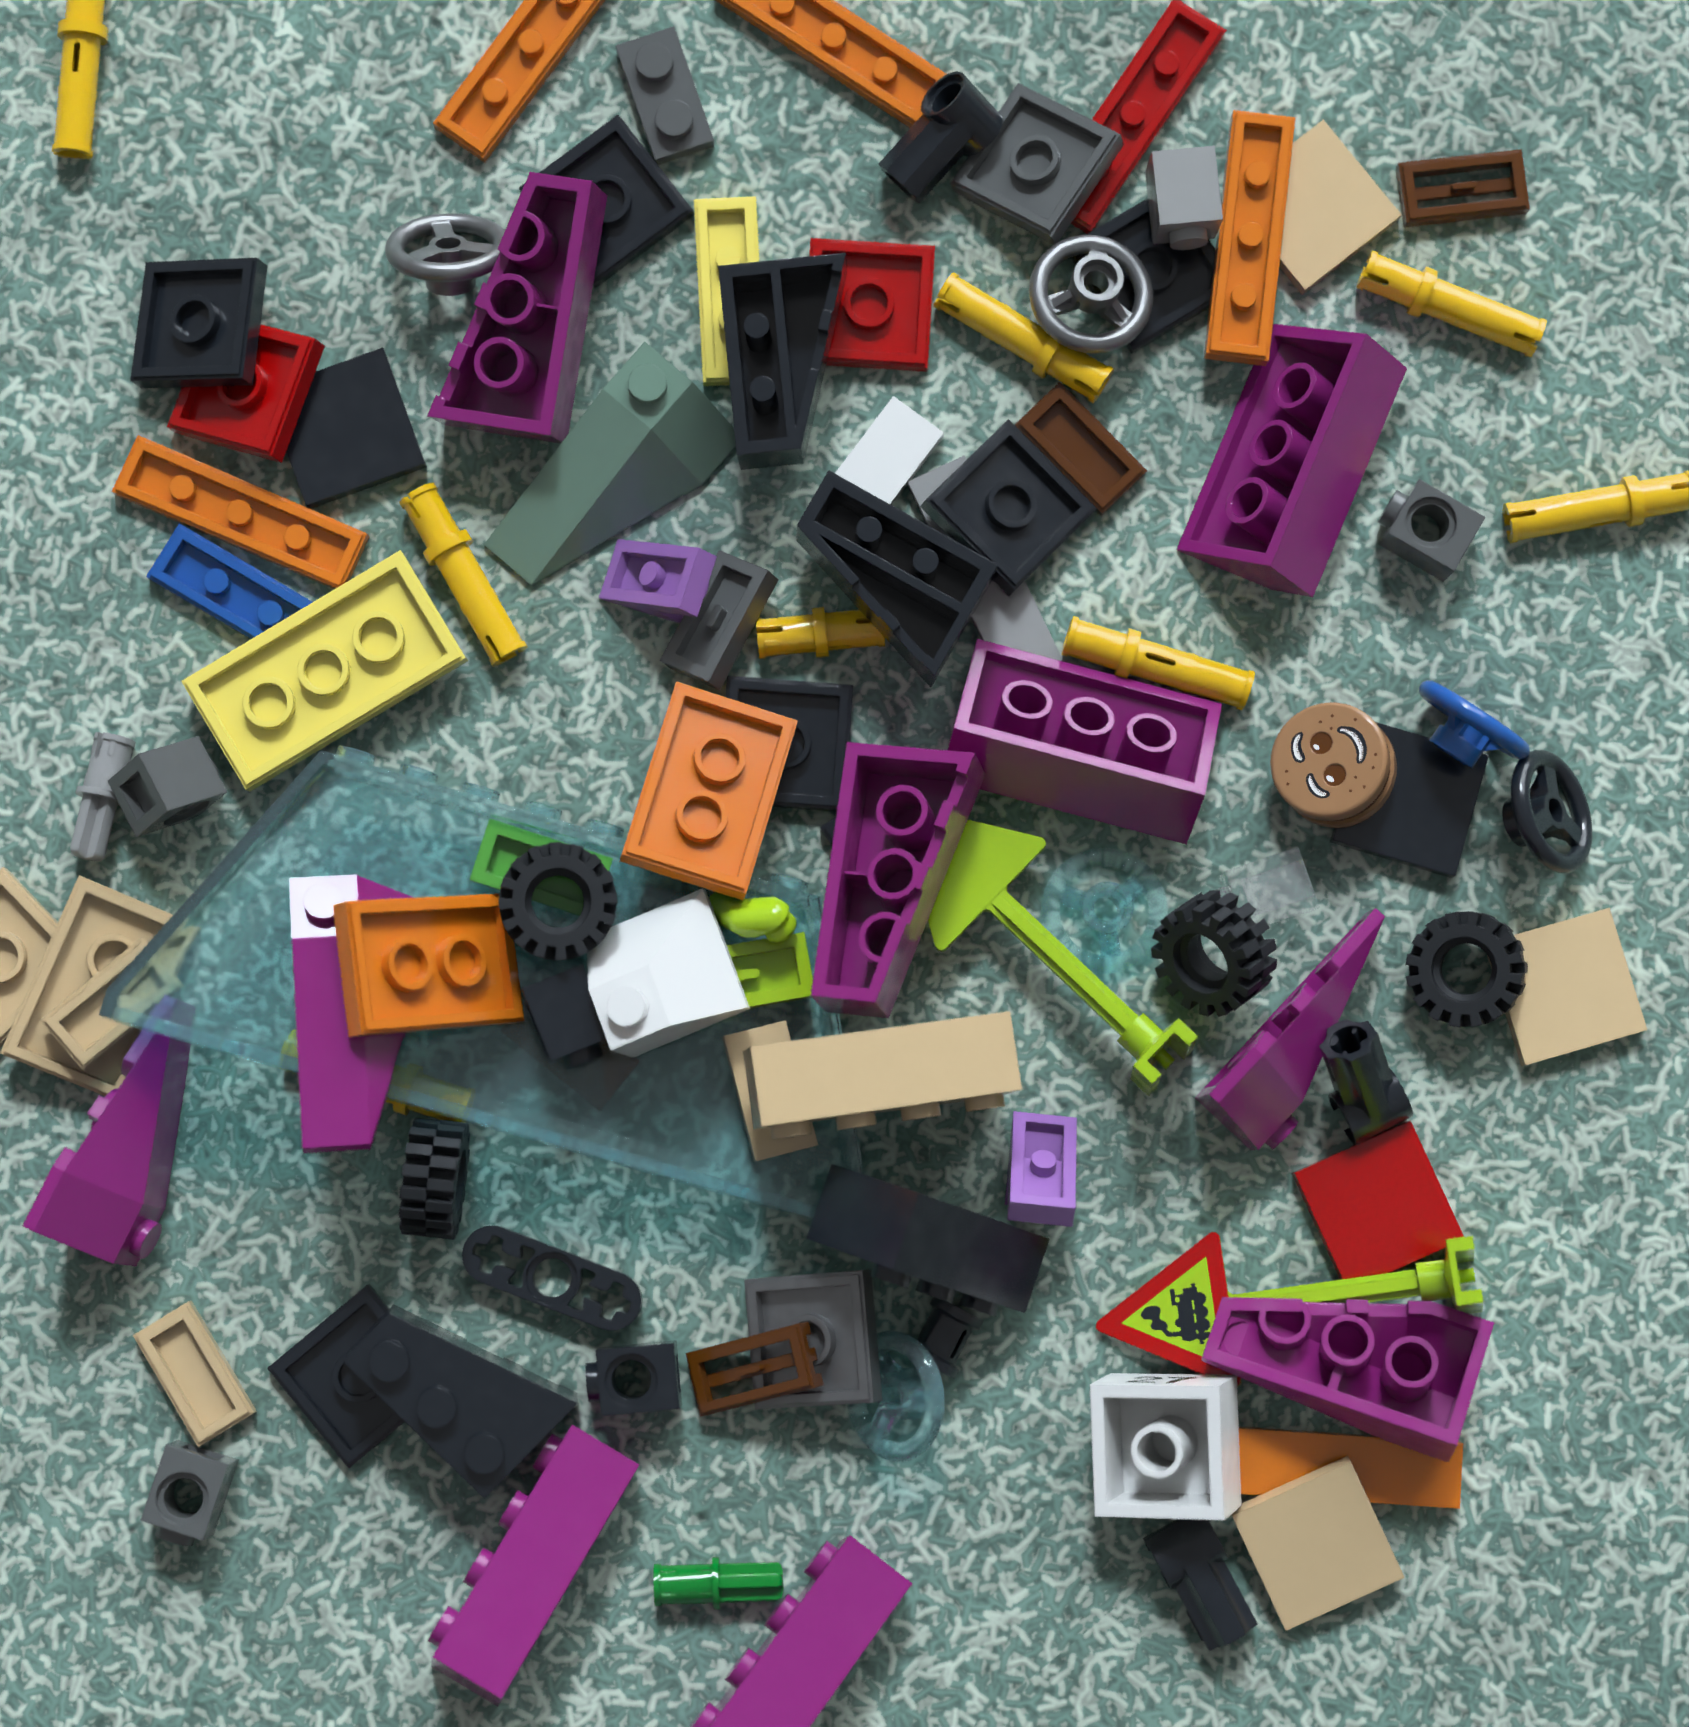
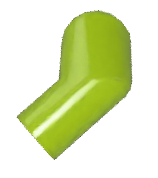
[709,892,797,943]

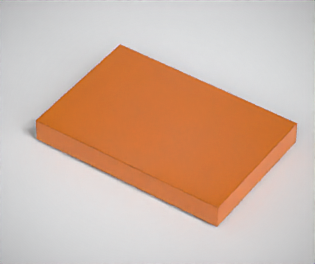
[619,681,798,901]
[332,894,525,1037]

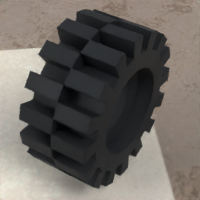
[499,842,618,961]
[1151,890,1278,1017]
[1405,911,1528,1027]
[399,1117,470,1240]

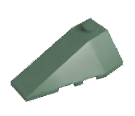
[484,341,736,586]

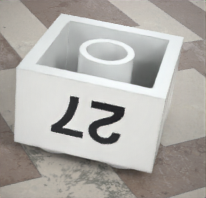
[1090,1373,1242,1520]

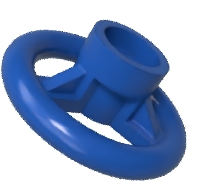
[1419,680,1530,769]

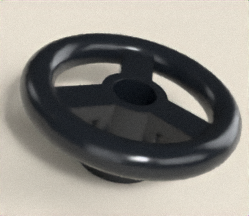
[1502,750,1592,874]

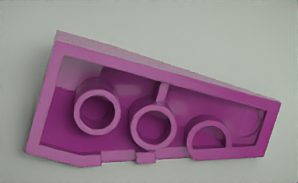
[289,875,414,1154]
[1195,908,1385,1150]
[22,995,196,1267]
[1201,1297,1494,1462]

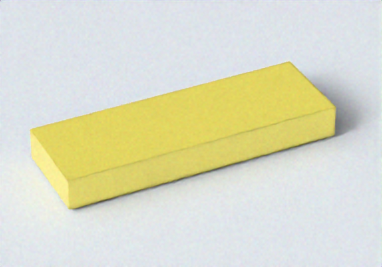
[694,196,759,386]

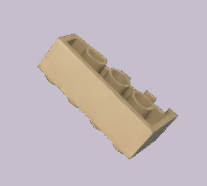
[743,1011,1022,1140]

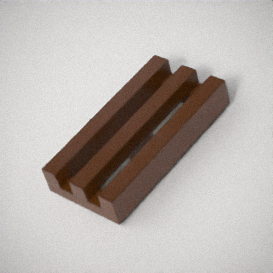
[1396,149,1530,228]
[686,1322,824,1417]

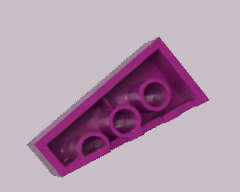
[427,172,607,444]
[811,742,986,1018]

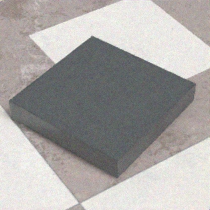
[950,83,1124,245]

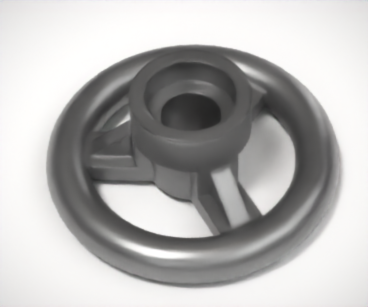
[385,213,505,296]
[1029,235,1153,353]

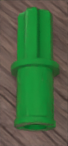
[653,1557,784,1610]

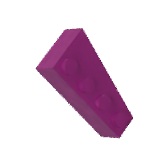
[428,1425,639,1707]
[689,1535,912,1727]

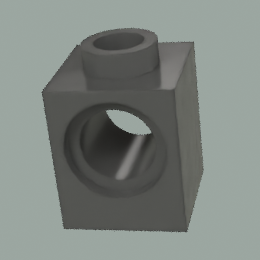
[1377,479,1486,582]
[108,736,227,837]
[140,1440,239,1546]

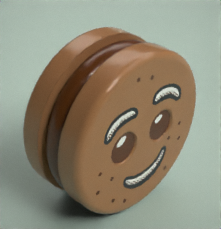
[1270,702,1397,828]

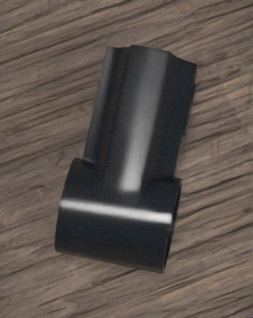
[878,71,1003,204]
[1319,1019,1413,1146]
[1143,1519,1258,1651]

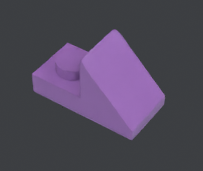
[599,539,717,623]
[1004,1111,1077,1227]

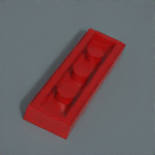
[1071,0,1226,234]

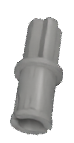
[70,732,136,861]

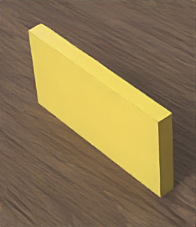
[181,550,468,792]

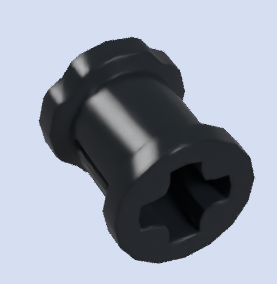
[903,1297,984,1379]

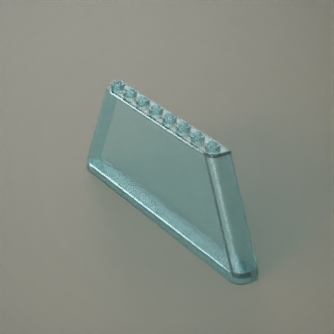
[99,746,864,1220]

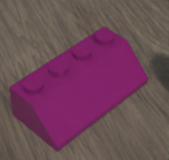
[1176,324,1407,597]
[947,639,1222,845]

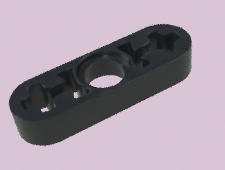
[462,1225,643,1331]

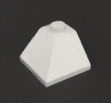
[587,888,750,1058]

